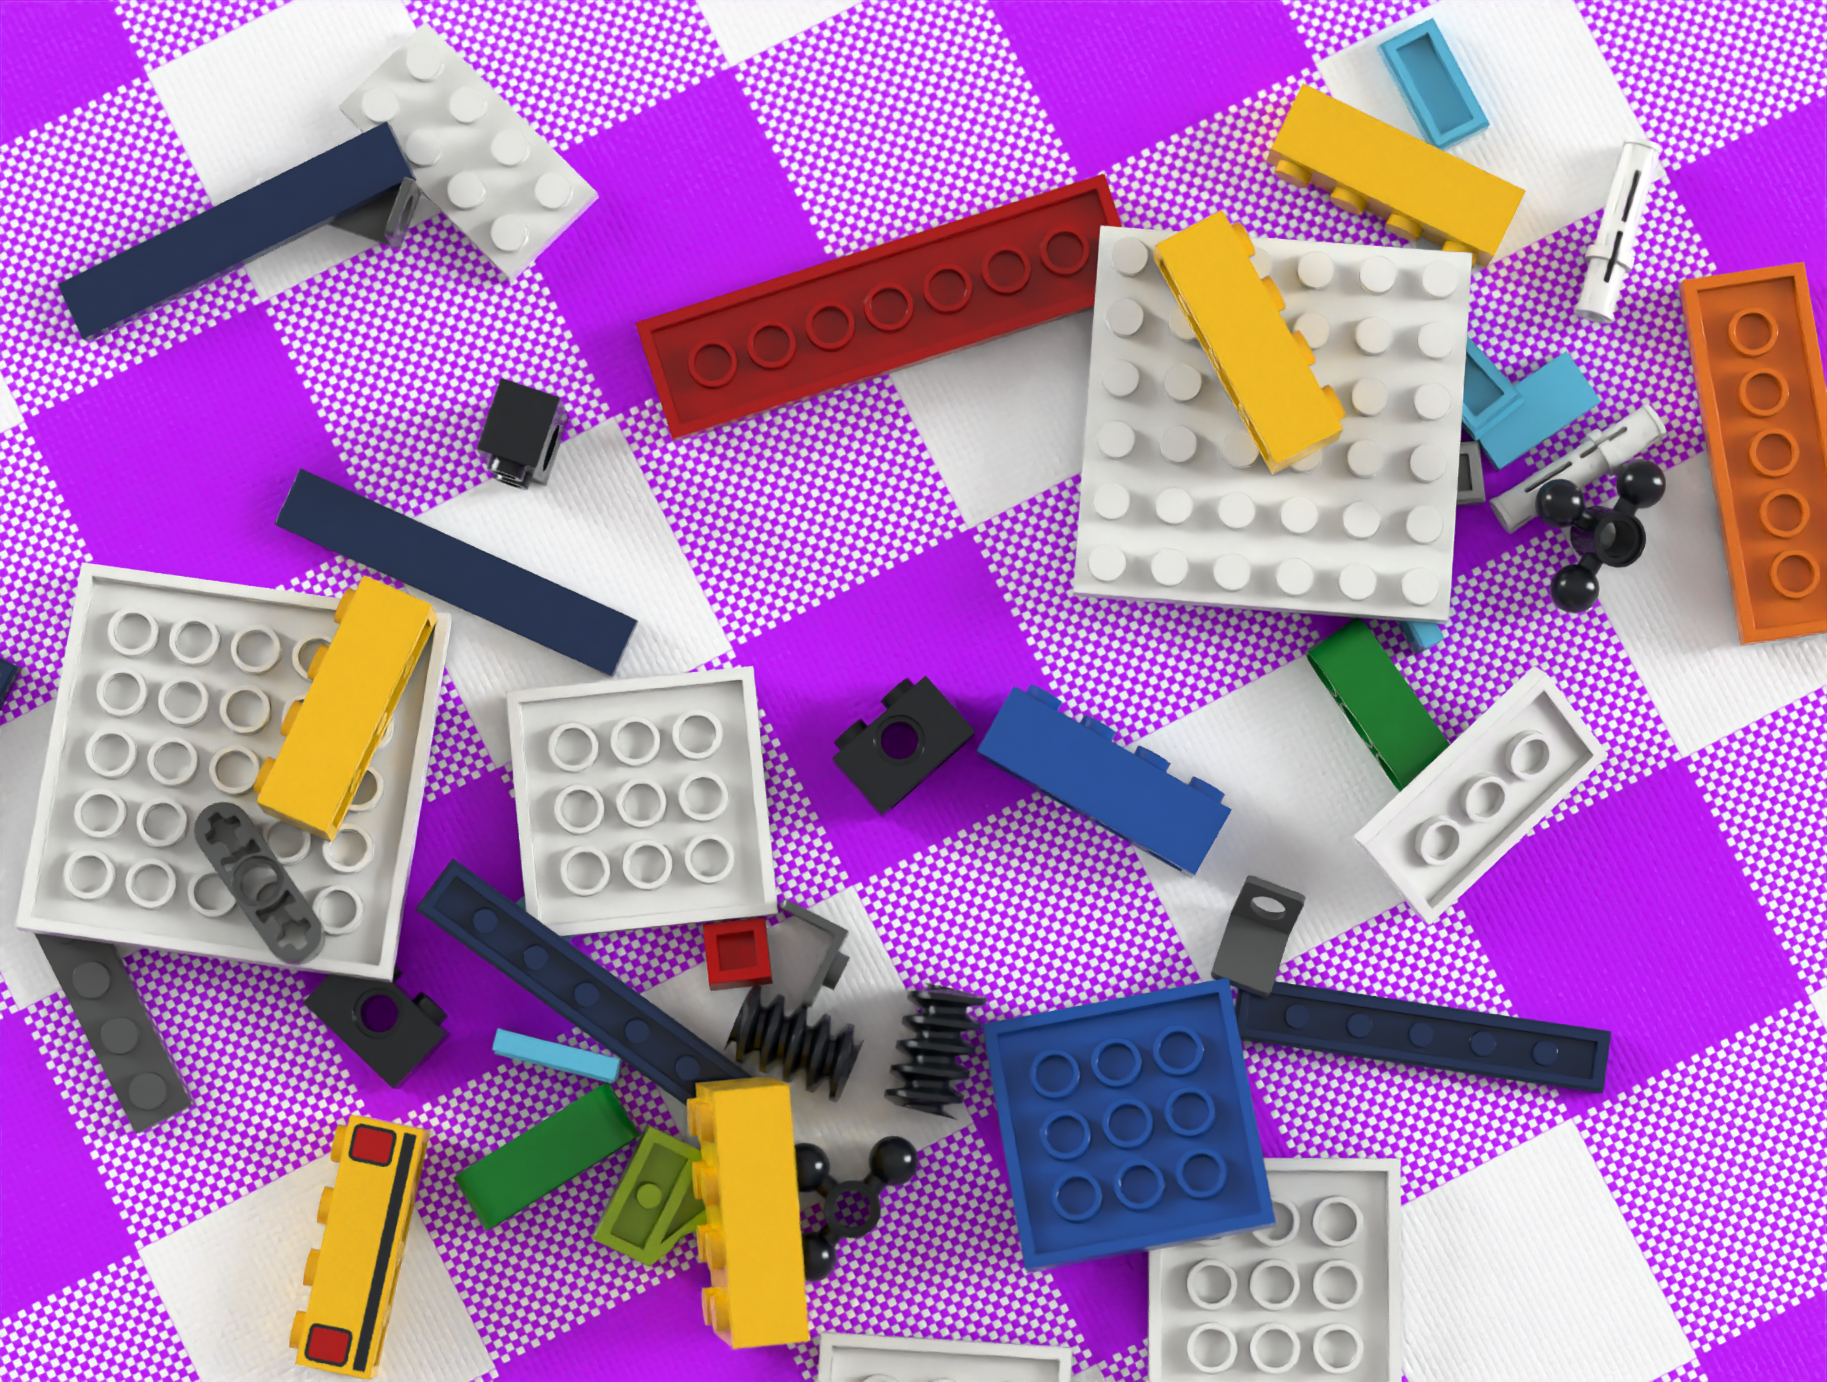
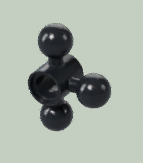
[1535,459,1666,614]
[794,1136,919,1282]

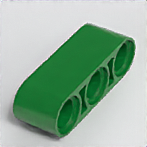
[1305,617,1450,792]
[453,1082,641,1232]

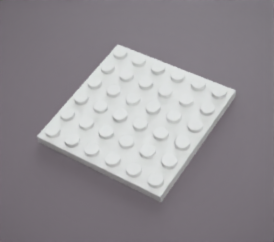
[1073,226,1472,624]
[15,562,452,983]

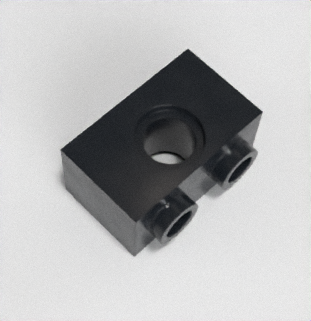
[476,378,570,490]
[832,676,975,818]
[303,965,452,1089]

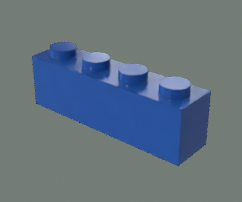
[976,684,1232,878]

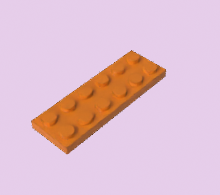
[1678,262,1827,646]

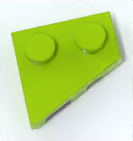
[591,1124,707,1267]

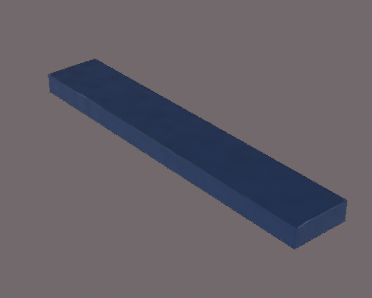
[57,121,417,342]
[274,468,639,677]
[415,858,753,1106]
[1234,981,1611,1093]

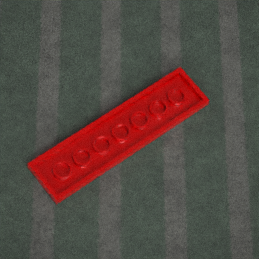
[635,173,1122,443]

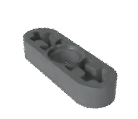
[194,802,325,965]

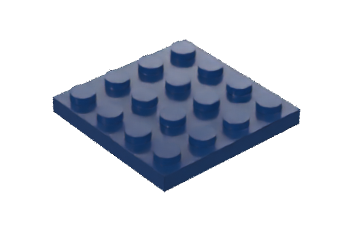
[982,978,1277,1273]

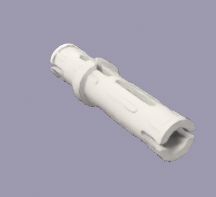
[1574,137,1662,324]
[1489,403,1668,534]

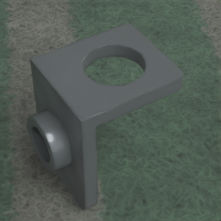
[327,176,421,250]
[1211,875,1306,998]
[780,899,850,1008]

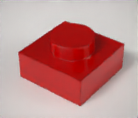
[703,917,773,991]

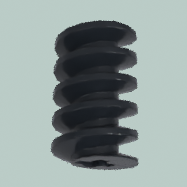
[884,983,988,1120]
[724,984,864,1102]

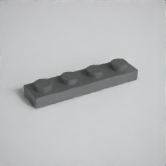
[34,933,196,1134]

